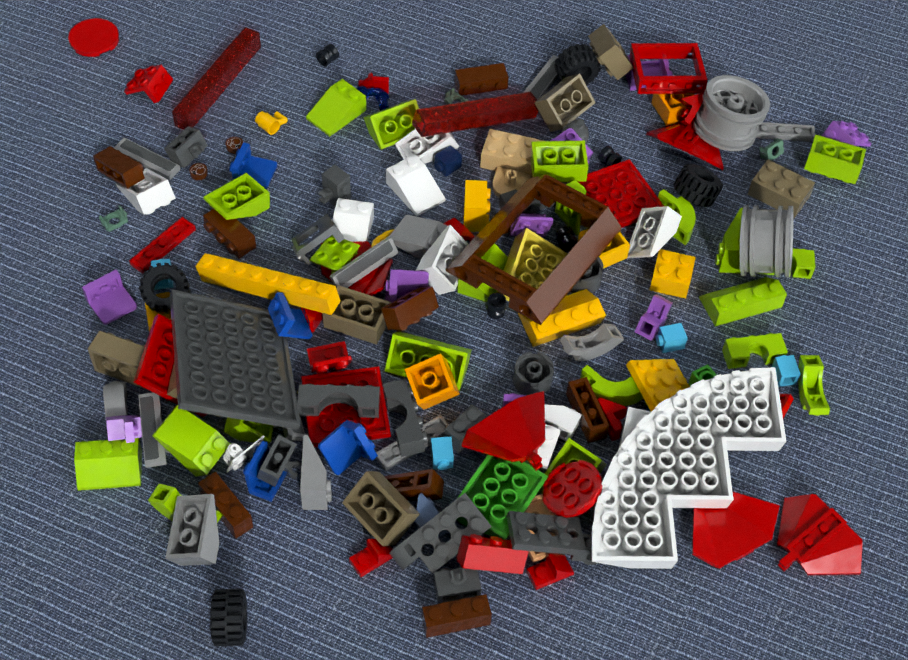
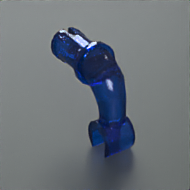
[356,86,389,111]

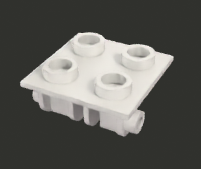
[223,435,265,472]

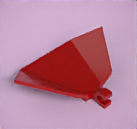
[646,120,724,170]
[321,241,393,296]
[462,391,546,471]
[692,491,780,569]
[777,494,863,575]

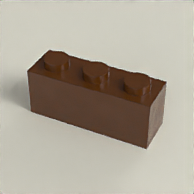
[454,63,509,96]
[93,146,145,189]
[203,209,256,259]
[381,286,439,332]
[566,377,610,443]
[198,471,253,539]
[422,594,492,638]

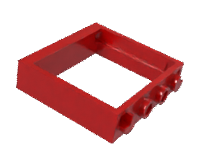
[630,43,708,94]

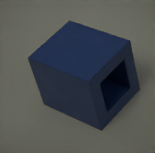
[434,145,462,177]

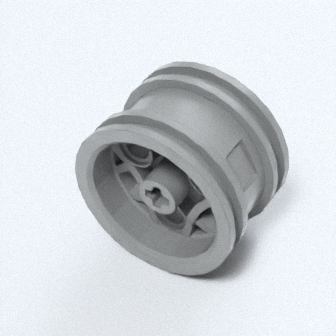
[693,75,770,151]
[740,205,794,278]

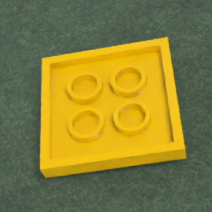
[626,359,690,411]

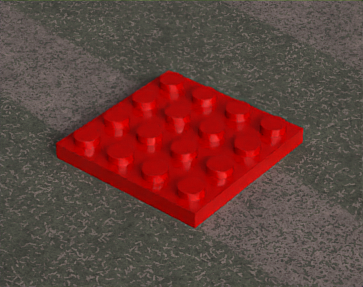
[578,159,664,228]
[134,314,207,417]
[301,366,391,447]

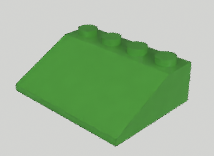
[456,455,548,540]

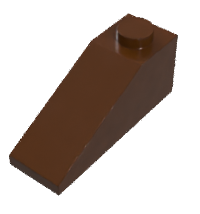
[384,469,444,501]

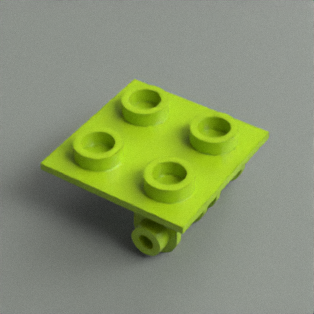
[310,235,360,275]

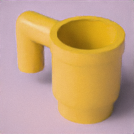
[255,111,288,135]

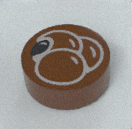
[226,137,243,154]
[189,163,208,180]

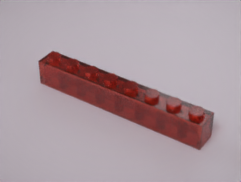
[172,27,261,129]
[412,92,539,137]

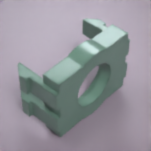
[444,88,469,111]
[760,138,784,161]
[99,206,128,232]

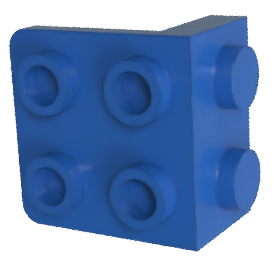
[230,143,277,189]
[267,292,313,339]
[318,420,378,475]
[243,441,287,502]

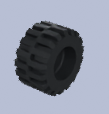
[554,44,601,86]
[673,164,723,207]
[139,263,190,314]
[210,589,247,646]

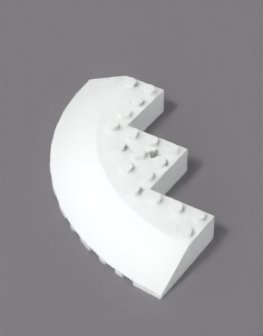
[591,367,786,569]

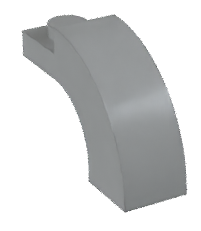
[560,323,624,361]
[103,381,128,417]

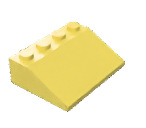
[496,228,568,301]

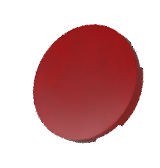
[68,18,119,57]
[542,460,603,518]

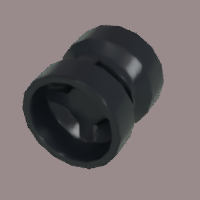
[316,44,339,67]
[598,146,622,167]
[555,226,578,252]
[487,293,506,319]

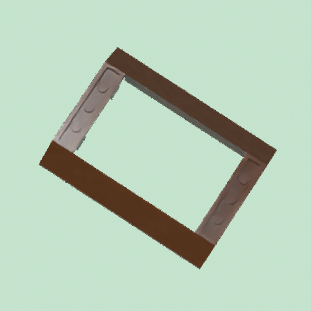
[446,174,622,325]

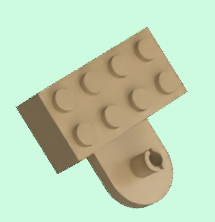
[480,129,544,198]

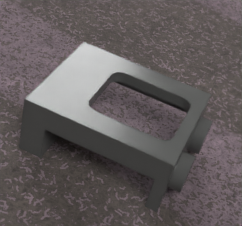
[291,214,344,265]

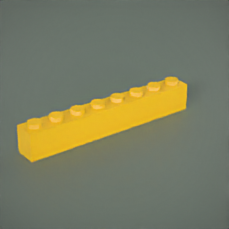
[195,253,340,315]

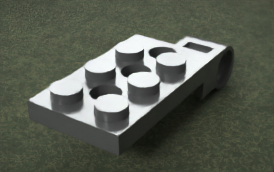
[389,493,492,574]
[506,511,598,565]

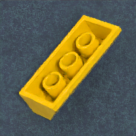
[518,289,606,347]

